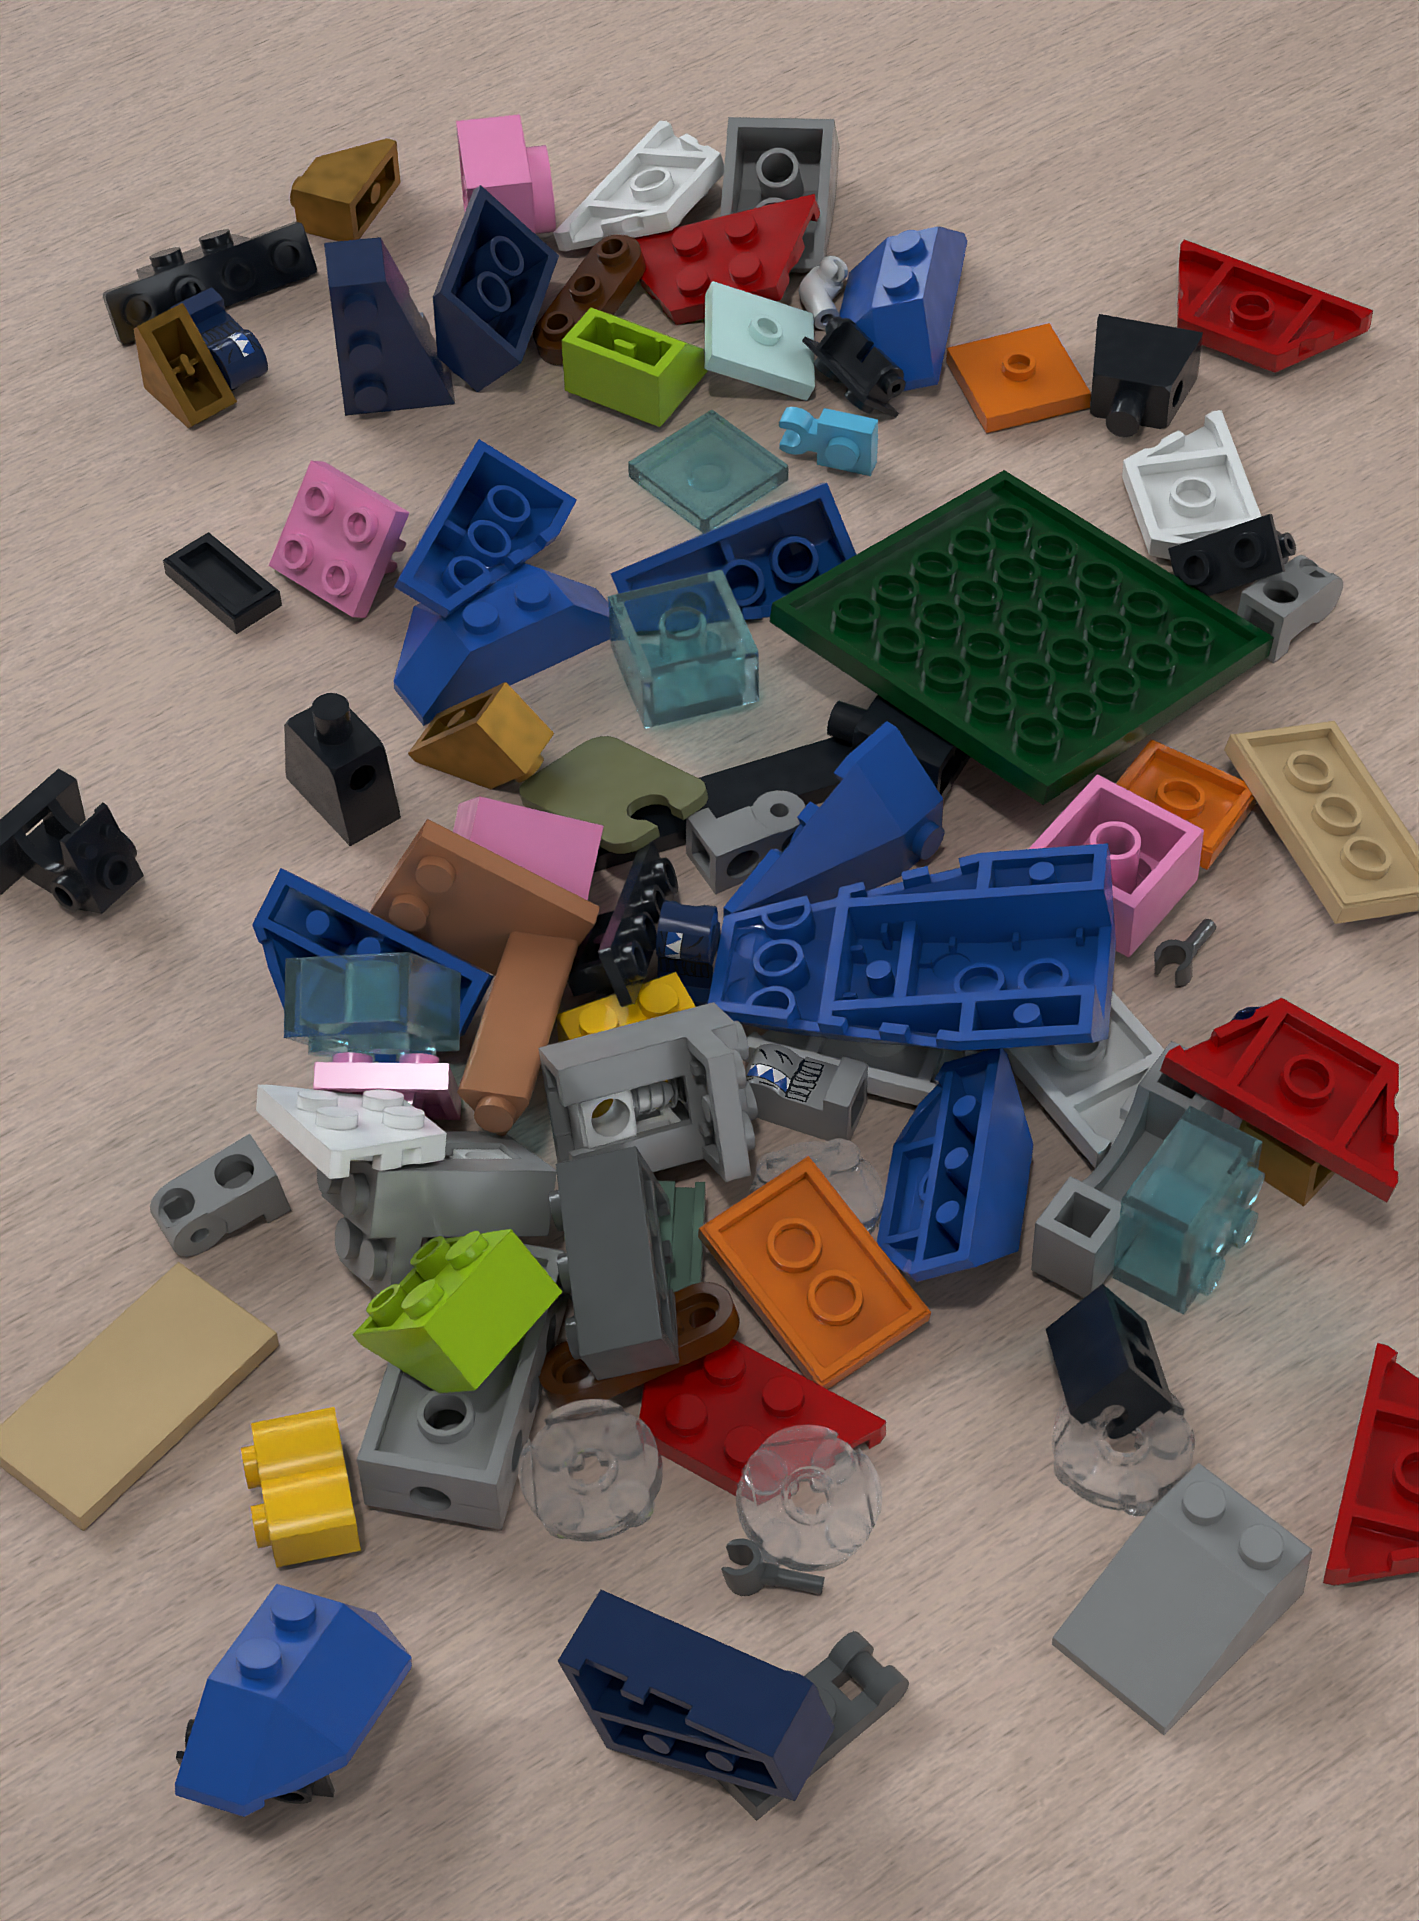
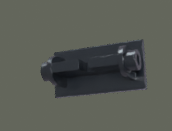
[802,317,906,418]
[1168,514,1296,597]

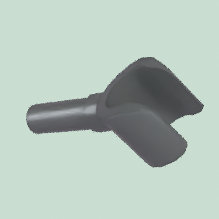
[1154,919,1216,986]
[721,1538,825,1596]

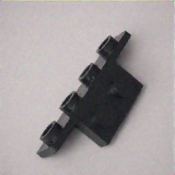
[103,222,317,344]
[567,841,678,1007]

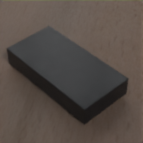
[163,532,282,634]

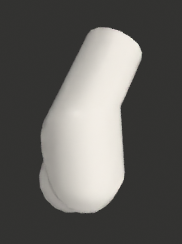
[799,256,848,330]

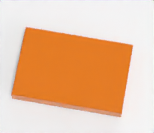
[698,1156,931,1389]

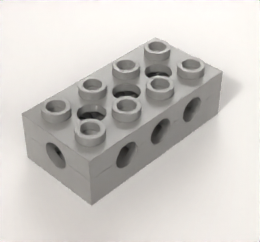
[357,1237,569,1530]

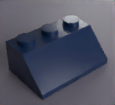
[433,185,559,392]

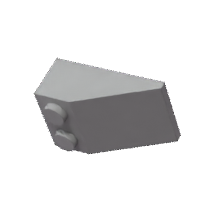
[720,117,840,273]
[1052,1463,1312,1735]

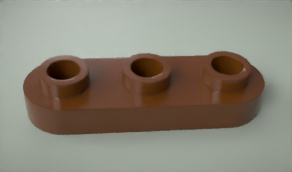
[533,235,646,365]
[538,1282,740,1412]

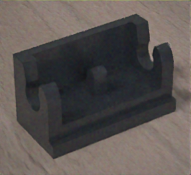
[1045,1283,1174,1439]

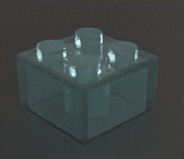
[608,570,759,729]
[284,952,461,1063]
[1113,1106,1265,1315]

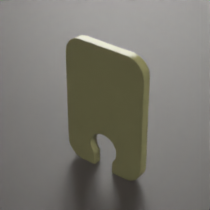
[519,736,708,854]

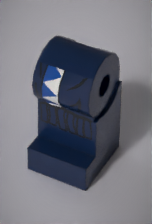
[170,287,268,391]
[656,900,721,1007]

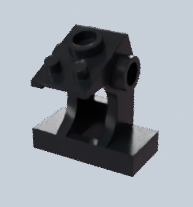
[0,768,144,914]

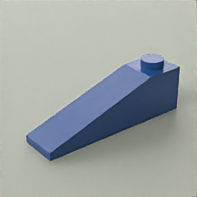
[394,439,577,618]
[610,483,856,628]
[723,721,944,917]

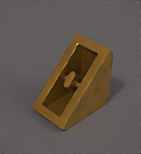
[134,303,237,428]

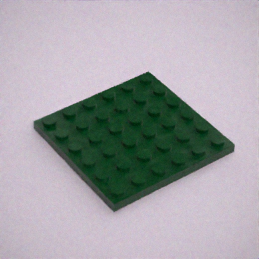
[769,470,1274,805]

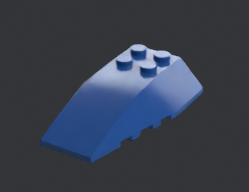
[708,843,1116,1051]

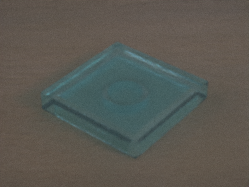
[628,410,788,533]

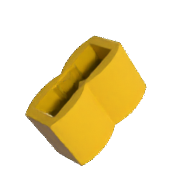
[241,1407,361,1568]

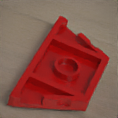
[634,194,820,325]
[1177,239,1373,373]
[1160,998,1399,1203]
[638,1339,886,1508]
[1323,1343,1419,1586]

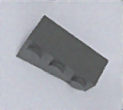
[549,1146,679,1380]

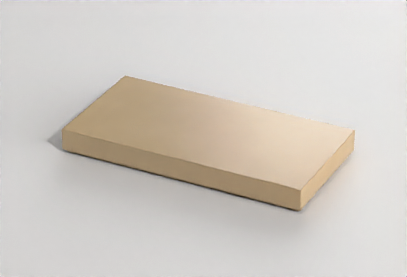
[1224,721,1419,924]
[0,1262,279,1531]

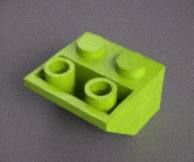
[562,308,709,427]
[352,1229,562,1393]

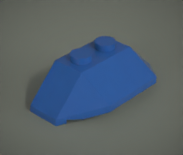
[839,226,968,391]
[393,563,627,726]
[252,868,494,1063]
[877,1048,1034,1282]
[175,1584,412,1817]

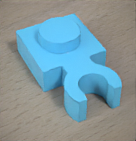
[779,407,878,476]

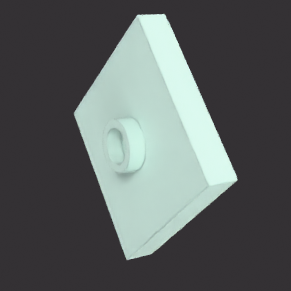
[704,281,815,401]

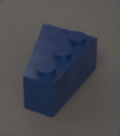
[324,237,455,416]
[558,1589,835,1801]

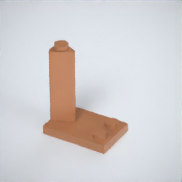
[369,819,600,1136]

